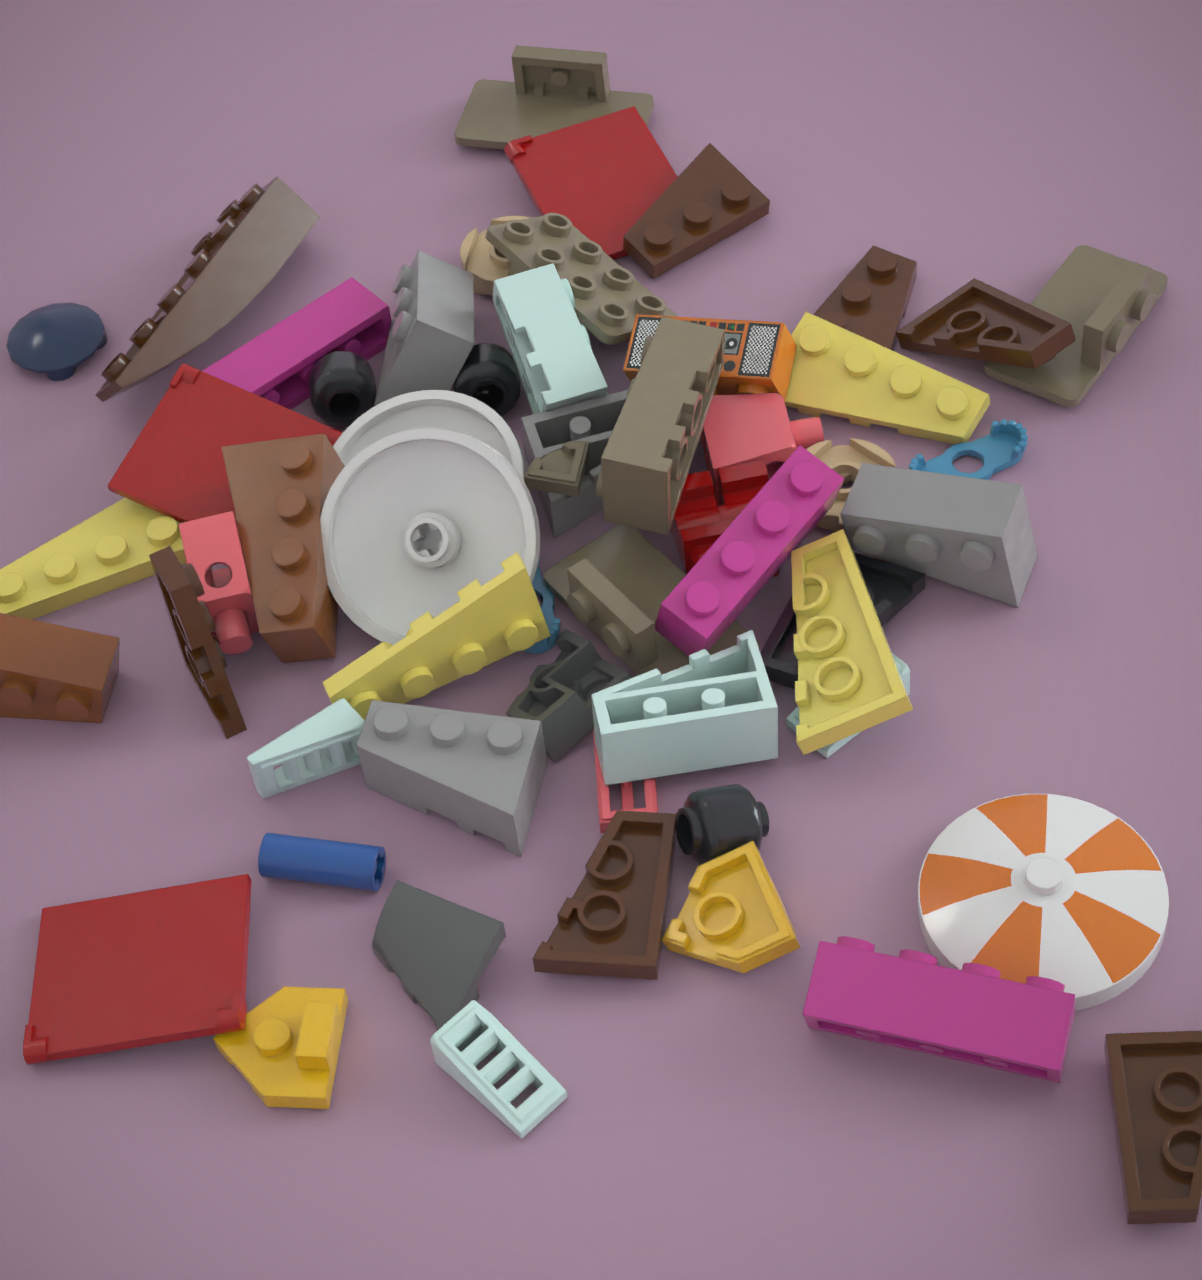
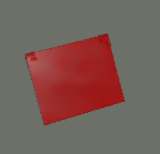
[504,106,678,260]
[107,363,343,523]
[23,874,252,1065]

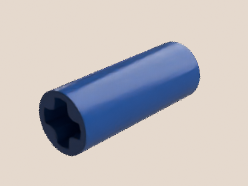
[258,832,386,891]

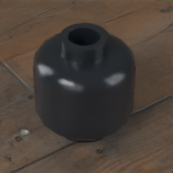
[453,343,521,416]
[309,351,377,427]
[675,784,769,865]

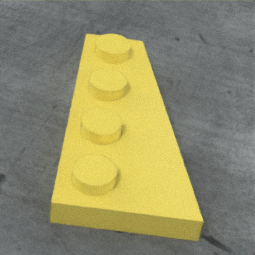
[785,312,990,444]
[0,498,187,620]
[791,529,913,755]
[322,552,551,721]

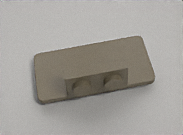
[454,45,654,150]
[485,213,678,344]
[984,245,1168,407]
[544,524,760,675]

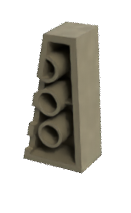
[596,316,725,535]

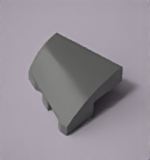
[506,629,632,762]
[372,880,506,1031]

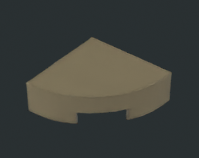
[524,441,590,497]

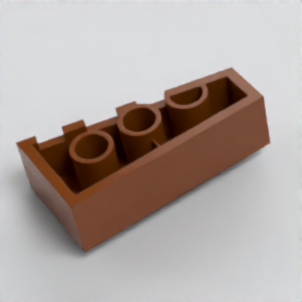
[221,434,345,663]
[0,613,120,723]

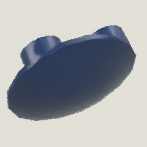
[6,303,108,381]

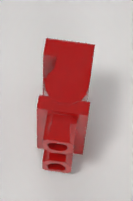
[670,459,780,577]

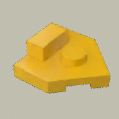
[662,841,801,973]
[213,986,349,1109]

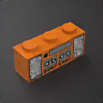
[623,314,797,402]

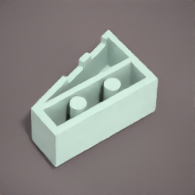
[492,263,608,414]
[591,630,778,785]

